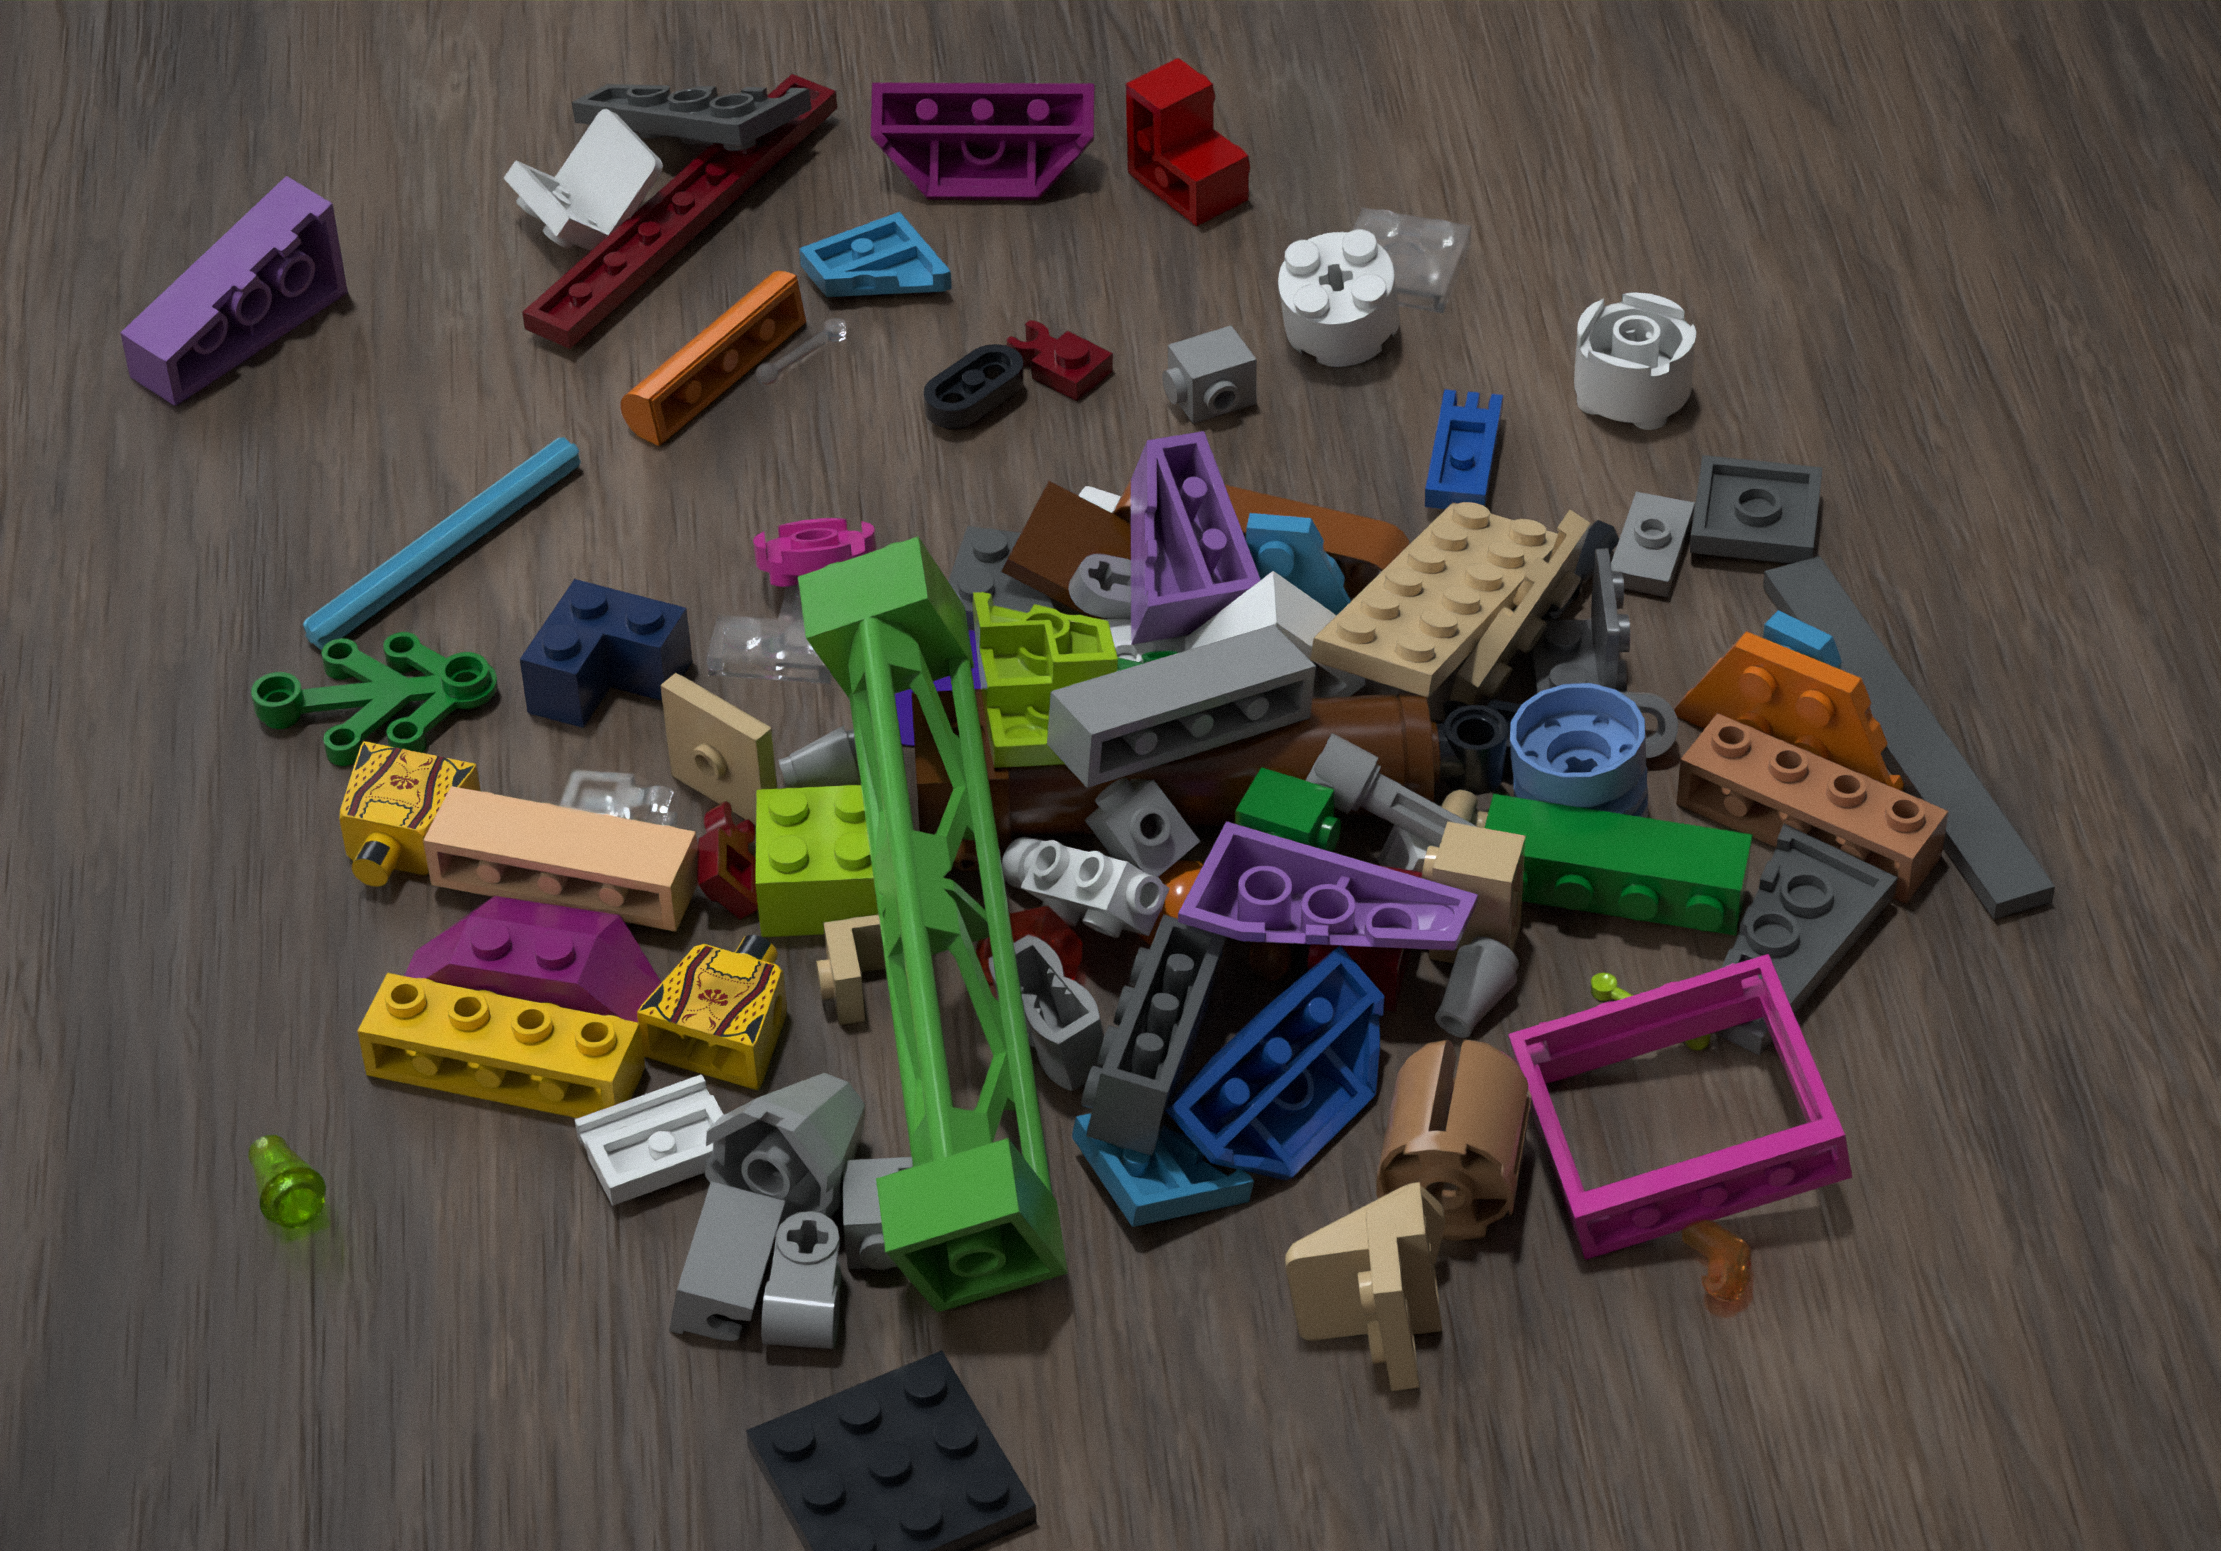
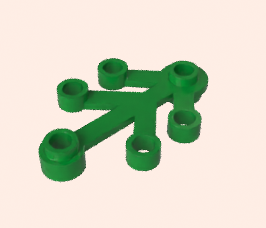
[251,632,498,766]

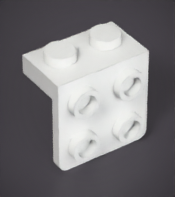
[504,109,663,251]

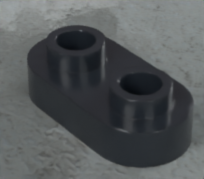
[923,344,1024,430]

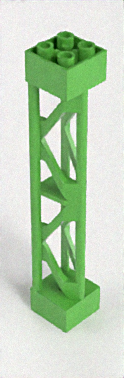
[798,536,1068,1313]

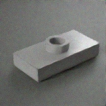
[1611,492,1695,597]

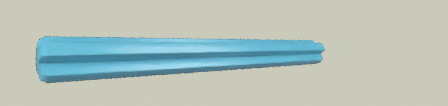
[303,437,581,650]

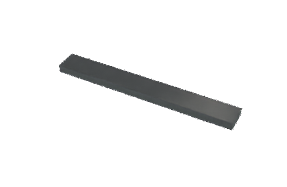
[1763,556,2055,920]

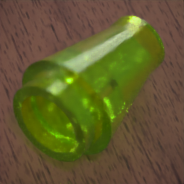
[248,1135,326,1229]

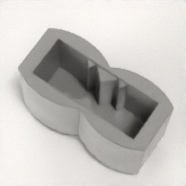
[989,935,1105,1091]

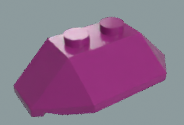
[870,82,1095,200]
[404,896,662,1022]

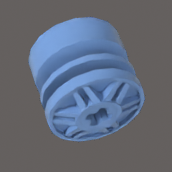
[1510,683,1648,818]

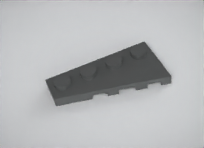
[572,84,812,150]
[1714,823,1898,1056]

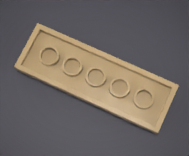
[1310,502,1558,698]

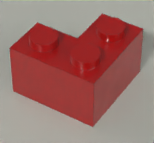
[1126,57,1250,226]

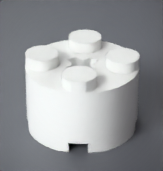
[1278,229,1400,367]
[1574,292,1696,430]

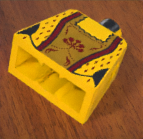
[339,741,481,887]
[637,935,787,1090]

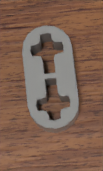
[1068,554,1131,619]

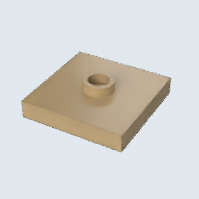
[660,673,777,825]

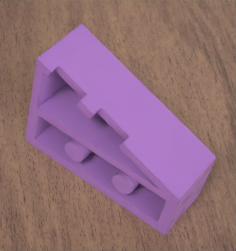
[1131,431,1261,645]

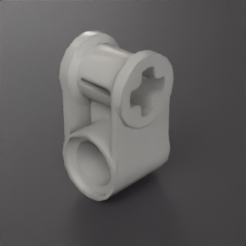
[761,1211,842,1349]

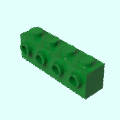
[1484,794,1753,936]

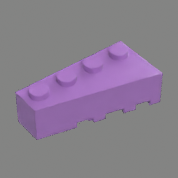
[120,176,348,406]

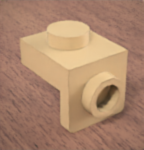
[816,915,886,1025]

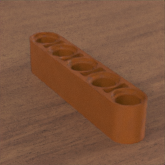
[1112,475,1410,598]

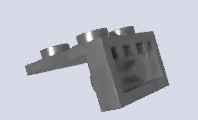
[1529,549,1630,695]

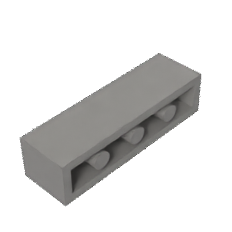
[1047,624,1316,788]

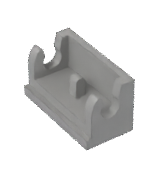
[669,1181,785,1341]

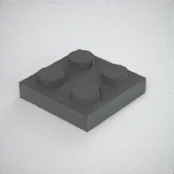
[1689,455,1823,564]

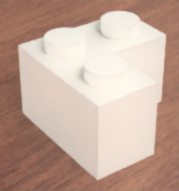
[1185,571,1366,699]

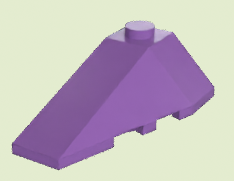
[1178,822,1478,950]

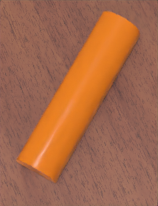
[620,270,806,446]

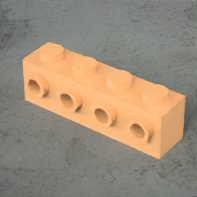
[423,786,698,932]

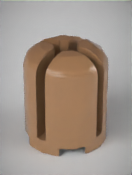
[1376,1039,1531,1241]

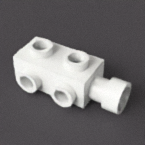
[1002,837,1170,938]

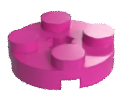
[753,518,877,586]

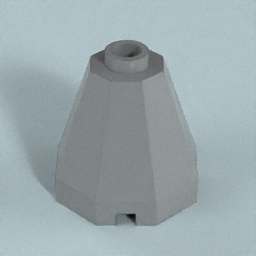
[705,1073,865,1236]

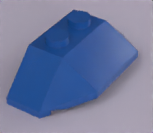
[1165,945,1384,1181]

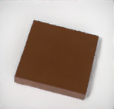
[1001,481,1131,619]

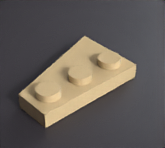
[1450,510,1591,705]

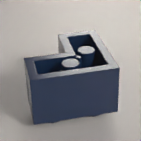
[519,579,693,728]

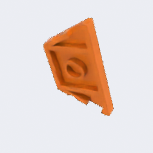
[1674,631,1904,792]

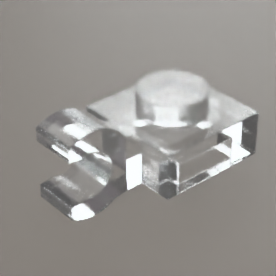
[560,770,678,827]

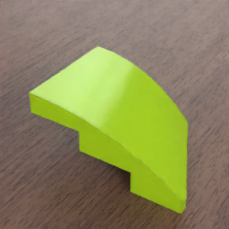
[972,592,1118,768]

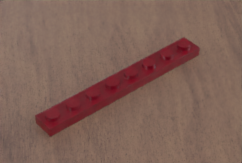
[522,74,838,349]

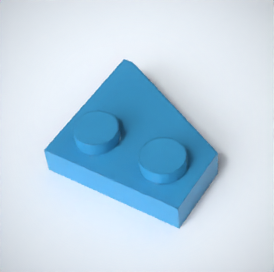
[1072,1113,1254,1227]

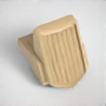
[1285,1182,1445,1391]

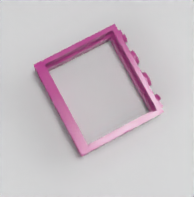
[1508,954,1852,1260]

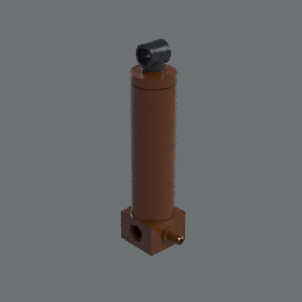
[911,689,1508,873]

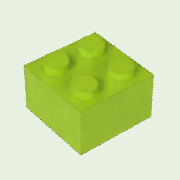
[756,785,878,937]

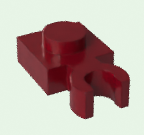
[1006,320,1113,401]
[697,801,758,920]

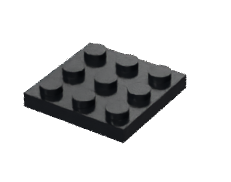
[746,1350,1037,1551]

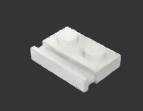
[575,1074,724,1206]

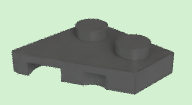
[948,526,1054,629]

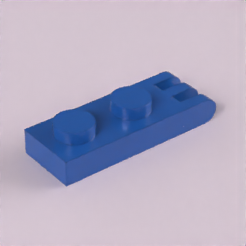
[1425,389,1504,509]

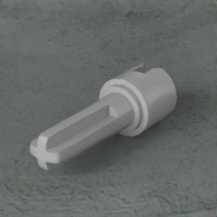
[1306,733,1477,847]

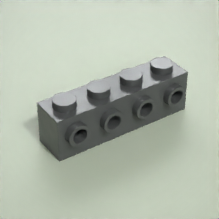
[1081,915,1227,1156]

